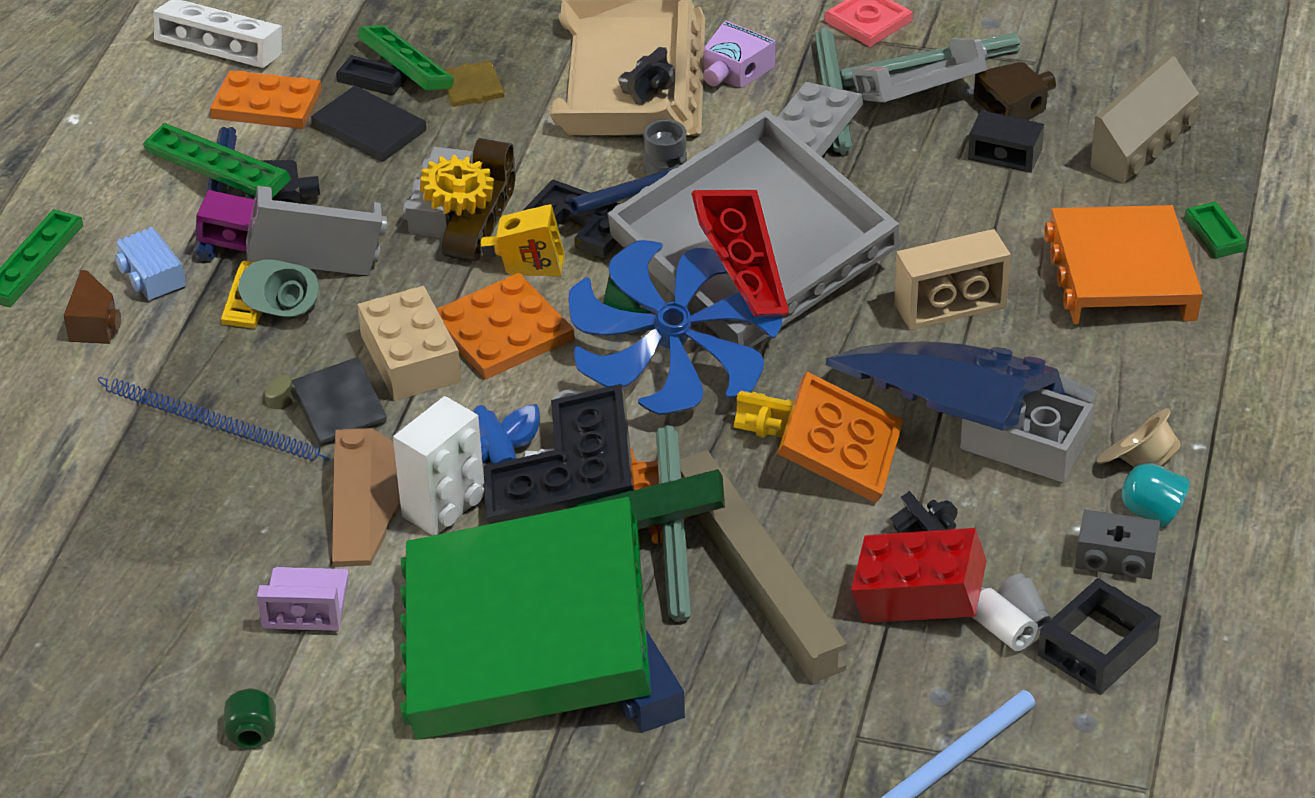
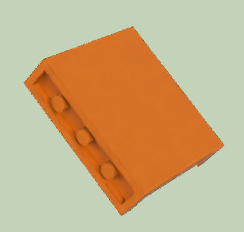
[1044,205,1203,324]

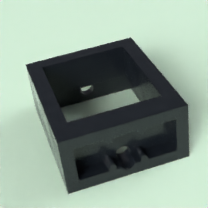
[1038,578,1161,695]

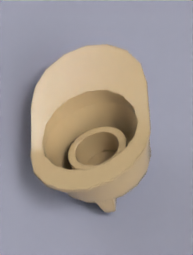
[1096,408,1181,467]

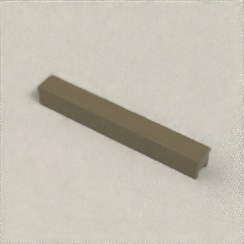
[680,450,847,685]

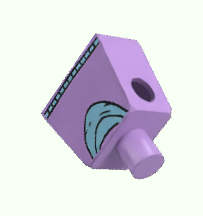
[703,21,776,88]

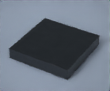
[291,357,387,446]

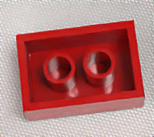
[851,528,987,623]

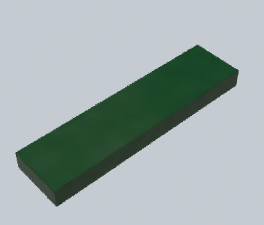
[577,469,725,529]

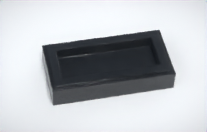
[336,55,408,96]

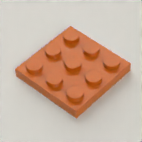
[437,273,575,380]
[777,371,903,503]

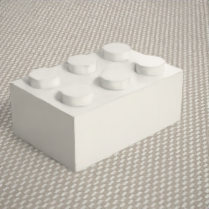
[393,396,485,536]

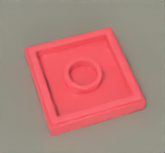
[825,0,913,47]

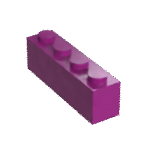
[196,190,254,252]

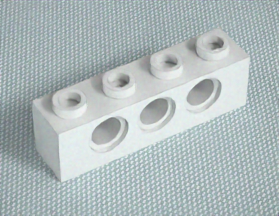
[154,0,282,68]

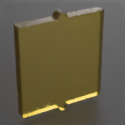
[444,60,505,107]

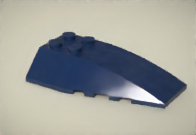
[825,341,1066,431]

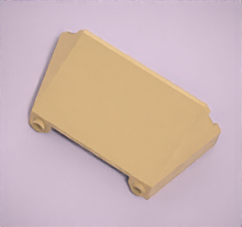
[550,0,705,136]

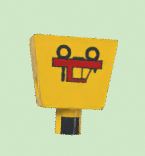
[481,205,565,277]

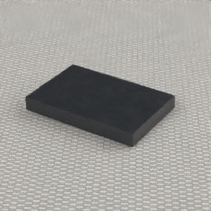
[311,85,427,162]

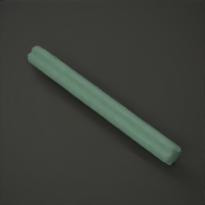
[815,28,852,156]
[840,33,1020,87]
[656,425,691,622]

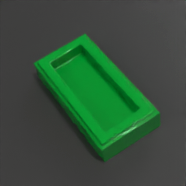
[1184,201,1247,259]

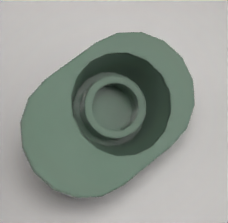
[238,259,319,318]

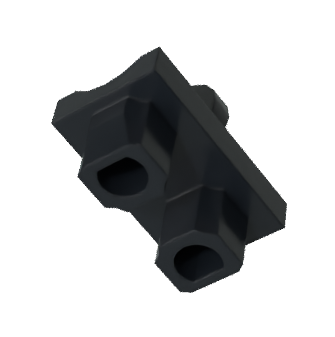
[618,47,675,104]
[890,491,958,533]

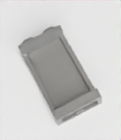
[851,37,988,102]
[246,186,387,276]

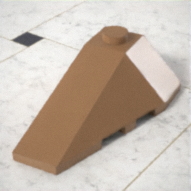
[332,428,400,567]

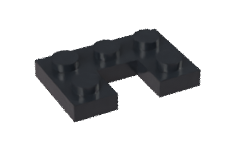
[522,179,621,258]

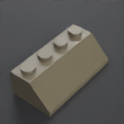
[1090,53,1199,184]

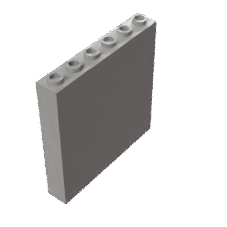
[608,110,900,348]

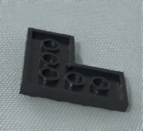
[483,384,635,524]

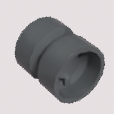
[643,119,687,176]

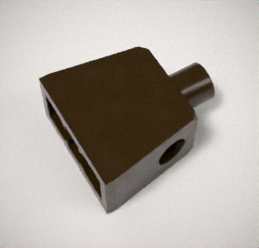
[974,62,1056,120]

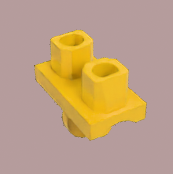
[734,391,794,438]

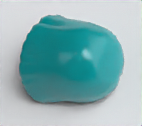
[1122,463,1190,528]

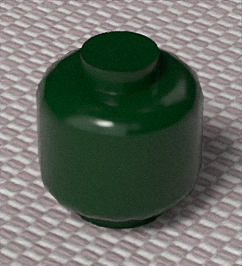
[223,688,276,749]

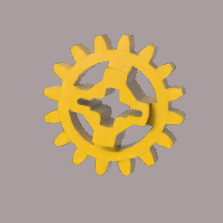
[419,155,494,216]

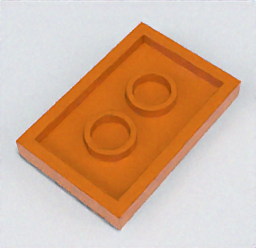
[210,70,322,129]

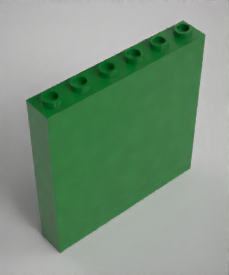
[401,497,652,740]

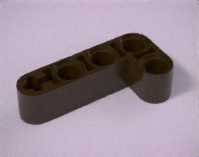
[442,138,516,261]

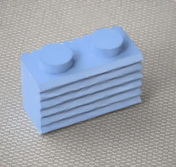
[115,226,186,301]

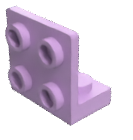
[257,567,349,631]

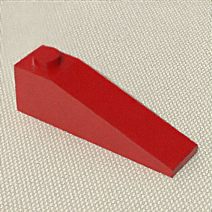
[691,190,789,317]

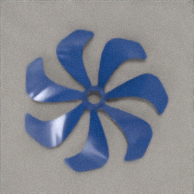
[568,240,783,415]

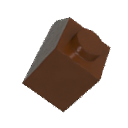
[64,270,121,344]

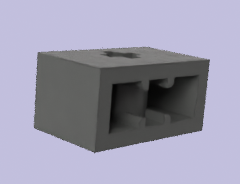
[1075,509,1160,580]

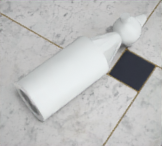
[973,588,1038,651]

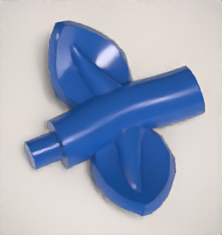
[473,404,540,464]

